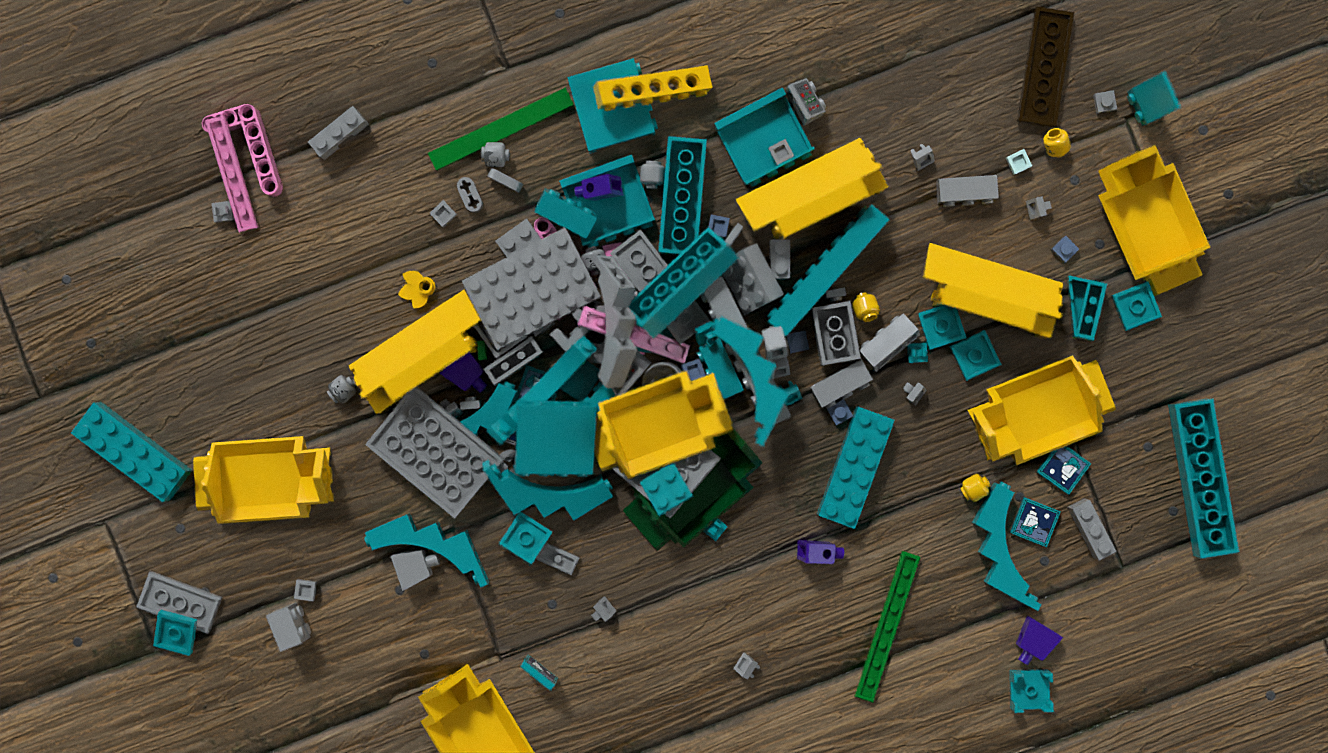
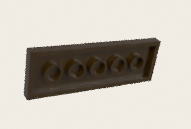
[1017,6,1075,127]

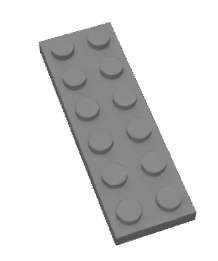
[610,230,710,345]

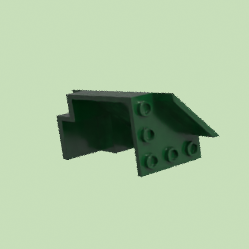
[623,428,763,551]

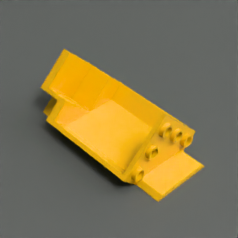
[736,138,888,240]
[1098,145,1210,296]
[923,243,1063,339]
[349,290,481,414]
[968,356,1116,465]
[594,371,733,479]
[193,436,334,524]
[418,664,535,753]

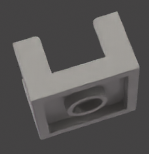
[550,308,592,351]

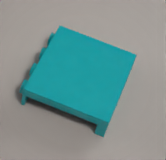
[567,58,658,154]
[714,87,815,187]
[559,155,655,248]
[513,400,597,477]

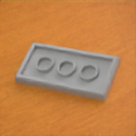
[136,571,223,634]

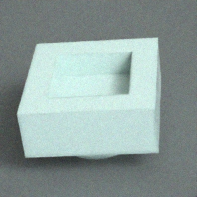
[1005,149,1032,175]

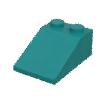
[1127,72,1181,126]

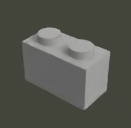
[769,240,790,280]

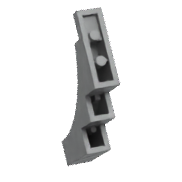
[594,255,637,388]

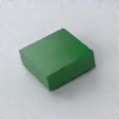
[477,341,488,360]

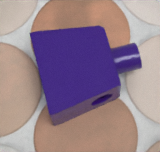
[574,174,623,201]
[440,352,488,393]
[797,540,844,564]
[1016,615,1063,665]

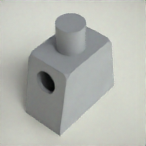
[391,549,440,591]

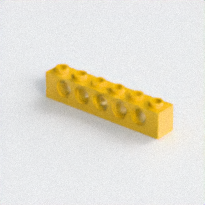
[593,65,713,111]

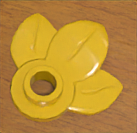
[398,271,436,308]

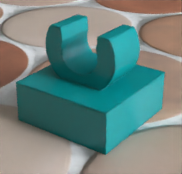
[695,321,717,347]
[907,343,928,363]
[779,381,802,406]
[703,519,728,541]

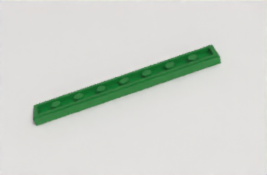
[428,87,574,171]
[854,551,921,703]

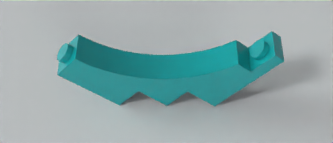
[711,316,789,446]
[487,336,597,445]
[459,381,519,436]
[482,459,613,520]
[972,482,1042,611]
[364,513,490,588]

